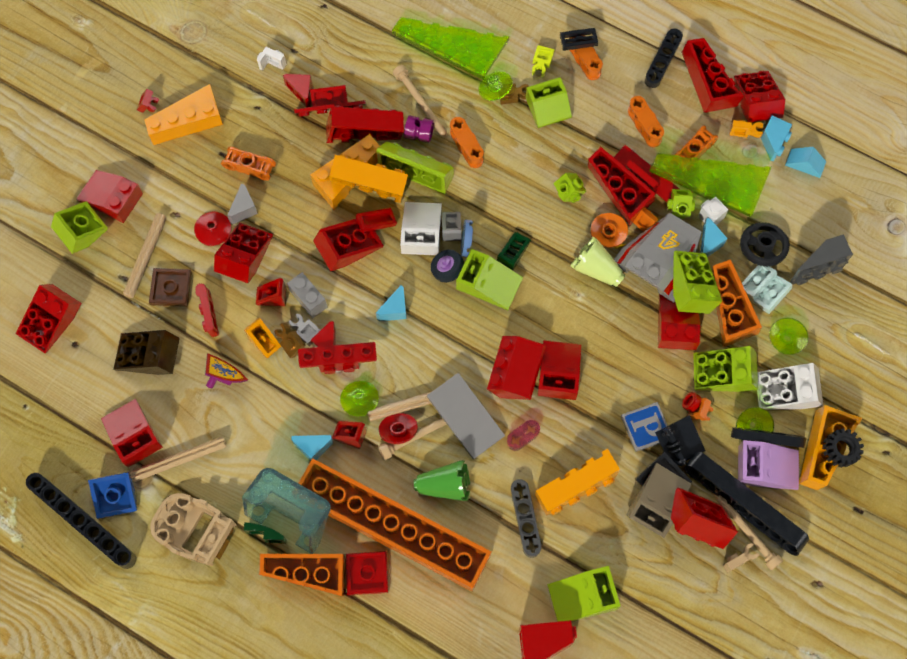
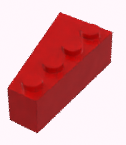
[588,146,656,227]

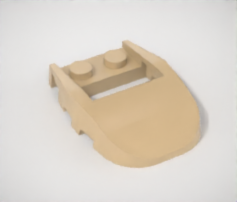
[150,493,236,566]

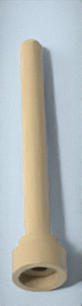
[393,65,446,136]
[378,418,447,460]
[712,489,783,571]

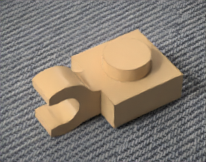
[723,543,760,573]

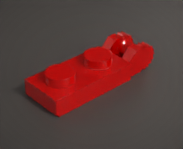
[195,283,219,337]

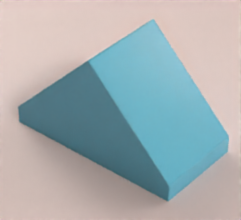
[785,147,826,178]
[700,218,727,257]
[376,285,407,321]
[291,435,333,461]

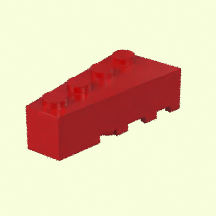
[681,38,744,113]
[326,106,404,143]

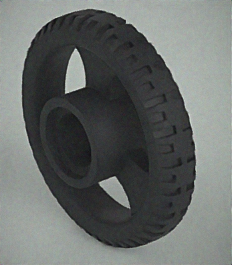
[740,222,790,267]

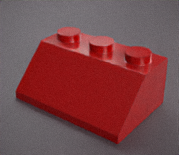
[487,336,546,400]
[671,487,738,549]

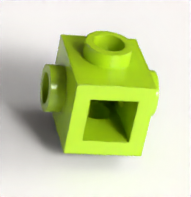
[553,173,587,203]
[667,189,695,219]

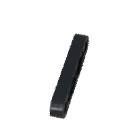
[645,28,683,88]
[731,427,806,448]

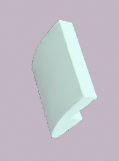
[742,265,792,314]

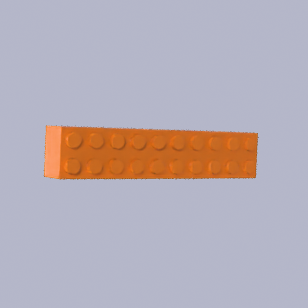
[292,458,492,592]

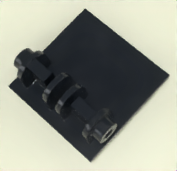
[655,415,706,466]

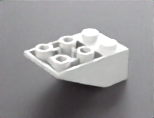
[400,202,442,255]
[757,363,823,410]

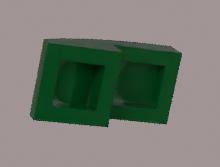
[244,522,286,544]

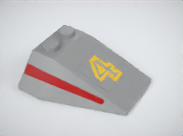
[614,213,702,303]

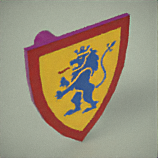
[205,353,248,389]

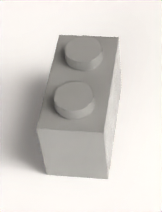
[287,272,328,319]

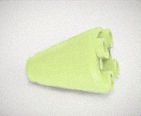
[570,237,625,287]

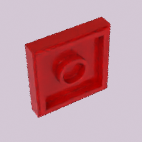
[346,551,388,596]

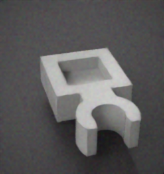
[289,314,321,347]

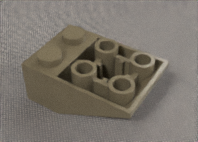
[626,463,691,538]

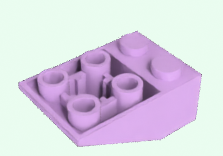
[738,440,799,490]

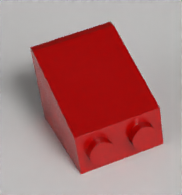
[519,620,577,659]

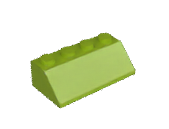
[377,141,454,194]

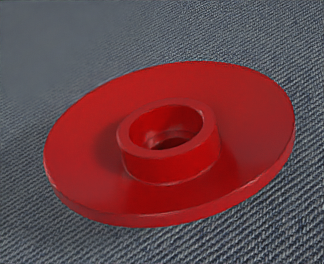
[194,211,232,246]
[378,413,418,444]

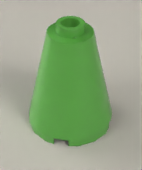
[414,460,470,501]

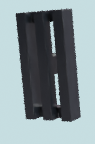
[560,28,598,51]

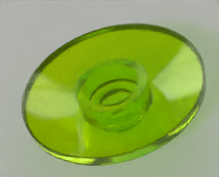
[478,71,513,101]
[769,318,809,355]
[340,381,379,416]
[736,407,774,441]

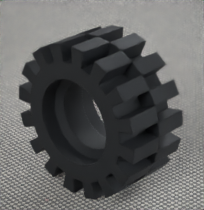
[822,428,864,468]

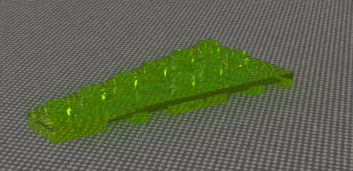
[392,17,510,80]
[649,153,771,217]

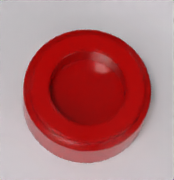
[682,392,701,412]

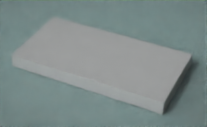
[426,373,505,459]

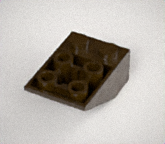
[113,330,180,375]

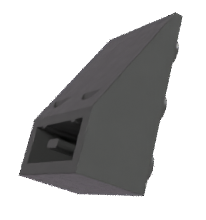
[790,234,853,285]

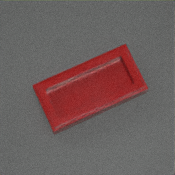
[356,207,397,233]

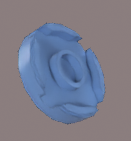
[461,219,473,257]

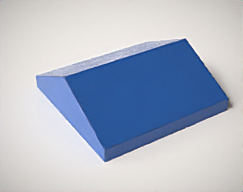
[88,472,137,519]

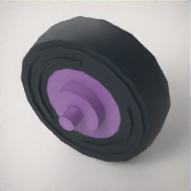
[431,249,464,283]

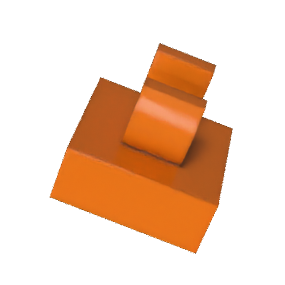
[633,208,659,232]
[687,398,714,421]

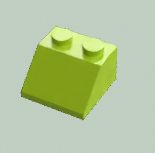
[51,201,108,254]

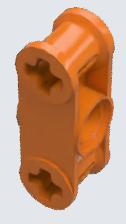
[569,35,603,80]
[628,96,664,147]
[450,117,484,168]
[670,125,718,174]
[221,146,276,181]

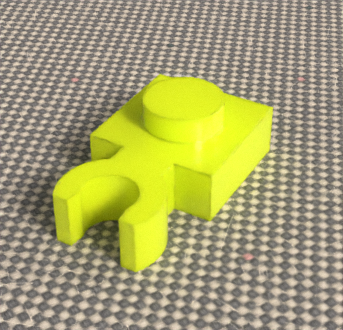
[532,45,555,77]

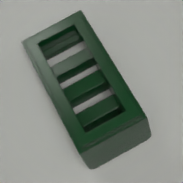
[497,232,531,271]

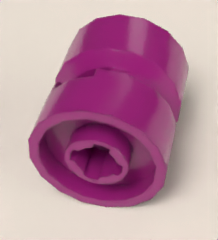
[404,115,434,143]

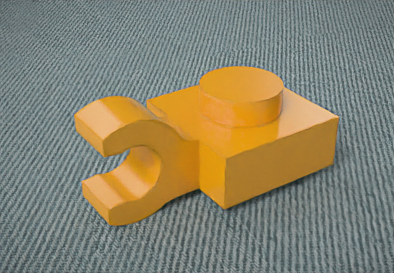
[729,120,764,138]

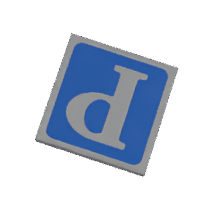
[620,402,668,452]

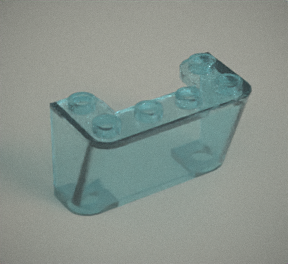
[242,468,331,554]

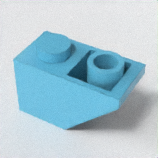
[761,116,792,162]

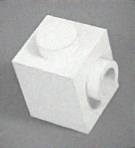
[698,197,728,225]

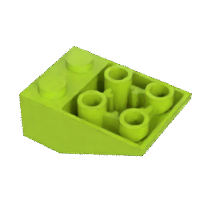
[456,249,523,310]
[673,250,722,314]
[693,346,758,392]
[547,566,621,622]

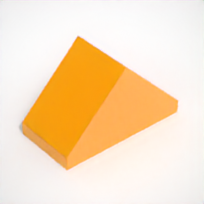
[244,318,282,358]

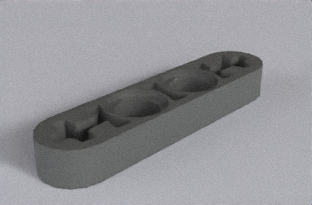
[511,479,541,558]

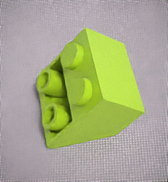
[525,77,572,128]

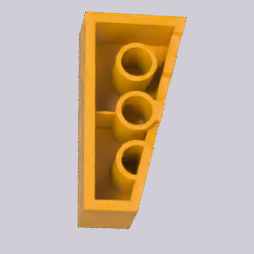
[144,84,223,145]
[310,134,380,210]
[329,154,408,204]
[799,405,862,490]
[535,448,620,516]

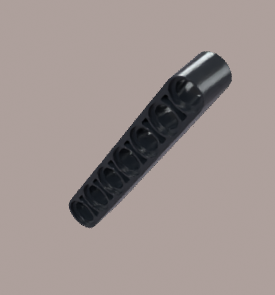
[684,452,809,556]
[26,473,136,569]

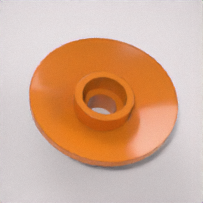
[590,213,628,248]

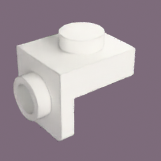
[257,47,287,70]

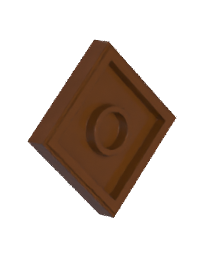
[149,268,192,307]

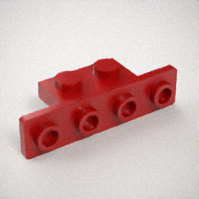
[294,85,366,117]
[614,145,680,202]
[298,342,377,374]

